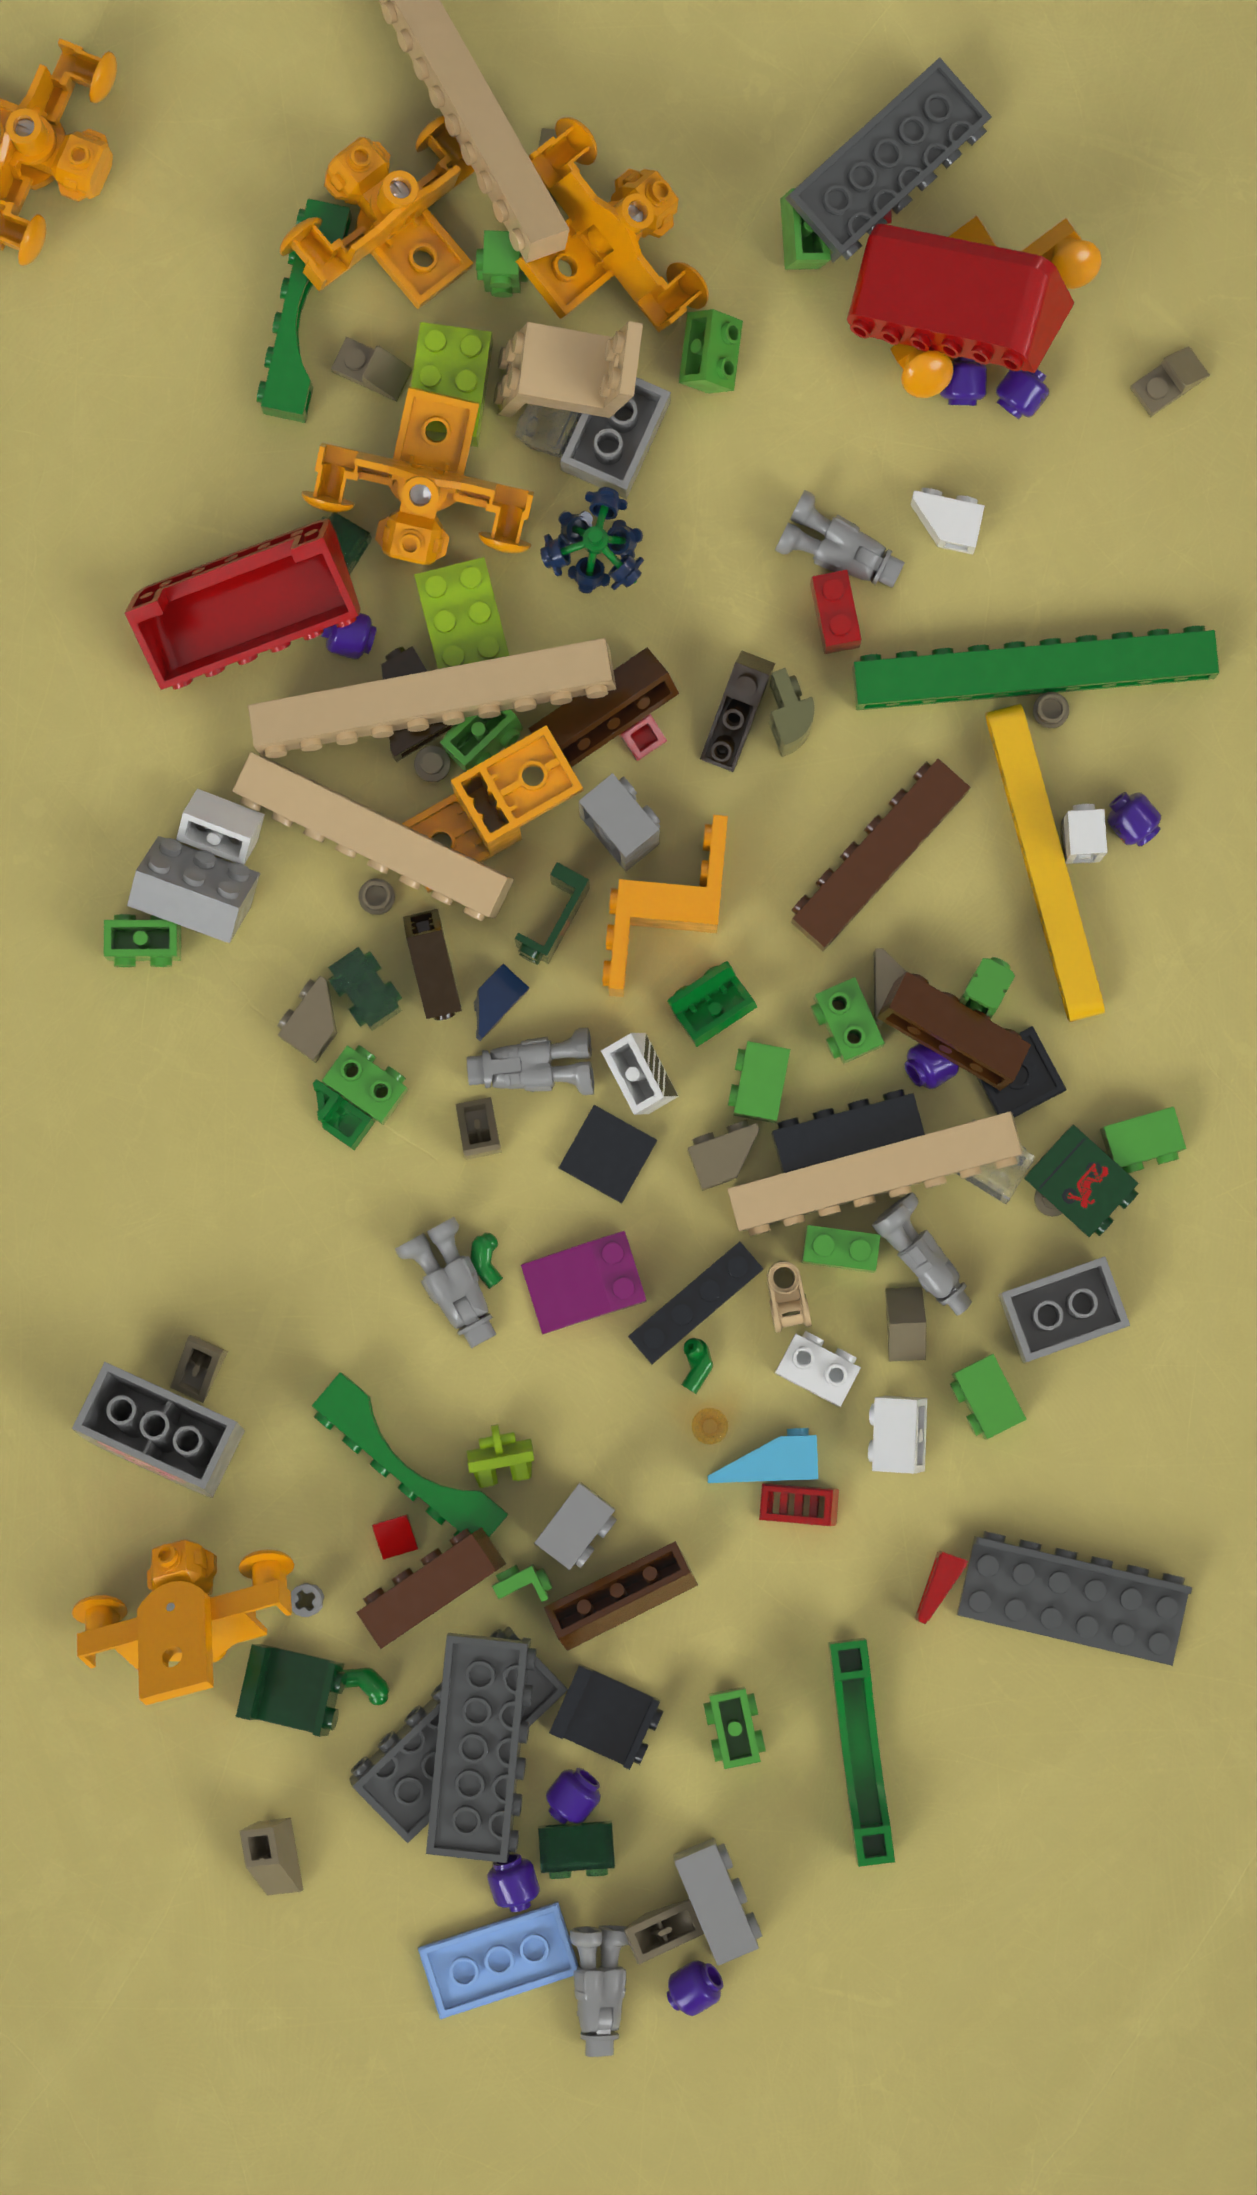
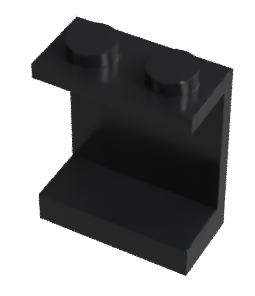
[549,1664,663,1770]

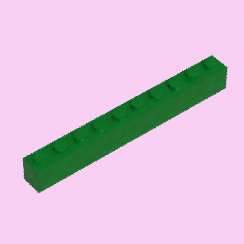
[852,626,1219,711]

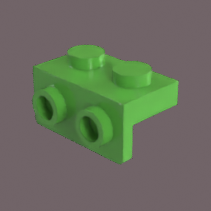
[492,1564,553,1602]

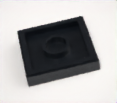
[977,1026,1067,1118]
[559,1105,657,1204]

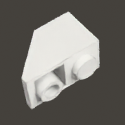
[910,488,985,555]

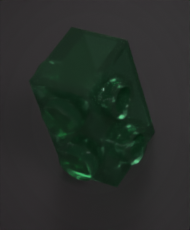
[328,947,402,1031]

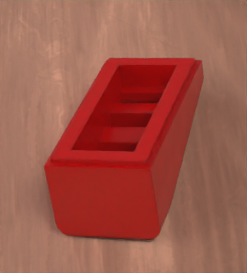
[759,1483,839,1526]
[915,1551,968,1624]

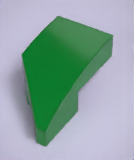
[313,1079,375,1151]

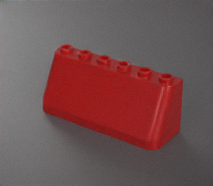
[847,224,1074,373]
[125,519,361,690]

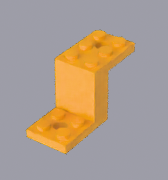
[402,725,584,893]
[602,815,728,997]

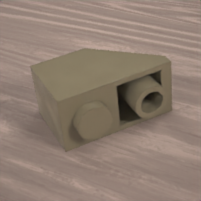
[278,976,337,1063]
[688,1120,759,1191]
[240,1818,303,1896]

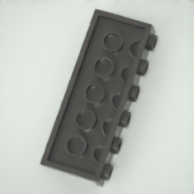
[785,57,992,263]
[957,1531,1192,1666]
[349,1626,568,1843]
[426,1633,536,1863]

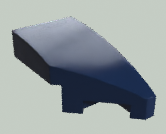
[474,964,530,1041]

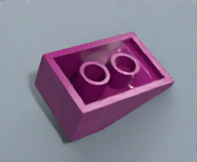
[521,1231,647,1335]

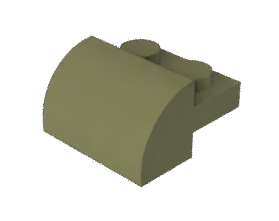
[769,668,814,757]

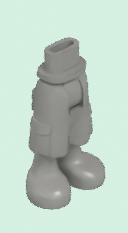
[775,490,905,588]
[467,1028,594,1096]
[872,1192,972,1316]
[395,1217,496,1348]
[570,1925,629,2057]

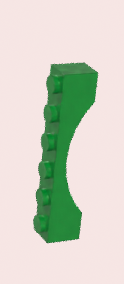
[257,199,352,423]
[312,1372,509,1538]
[828,1638,895,1867]

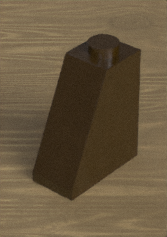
[381,646,454,762]
[403,909,462,1020]

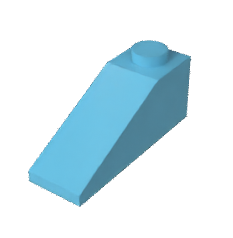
[707,1428,818,1483]

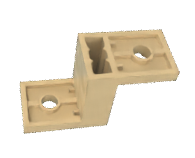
[493,321,643,418]

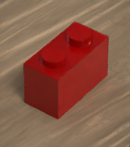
[810,570,862,654]

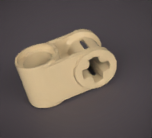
[767,1261,812,1333]

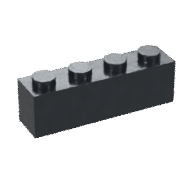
[771,1089,925,1174]
[628,1241,763,1365]

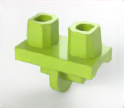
[467,1424,535,1488]

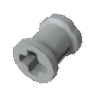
[291,1583,324,1617]

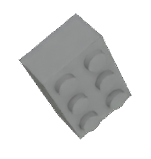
[560,377,671,499]
[579,773,660,872]
[127,836,260,943]
[998,1256,1130,1363]
[534,1482,617,1570]
[674,1838,762,1966]

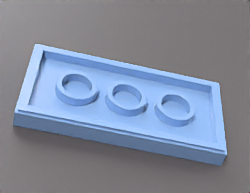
[418,1901,579,2019]

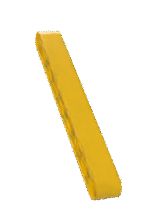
[985,704,1105,1022]

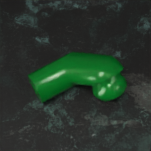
[470,1233,503,1289]
[681,1338,713,1394]
[343,1668,389,1706]

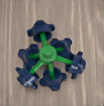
[540,487,644,593]

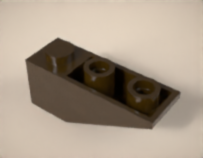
[700,651,775,772]

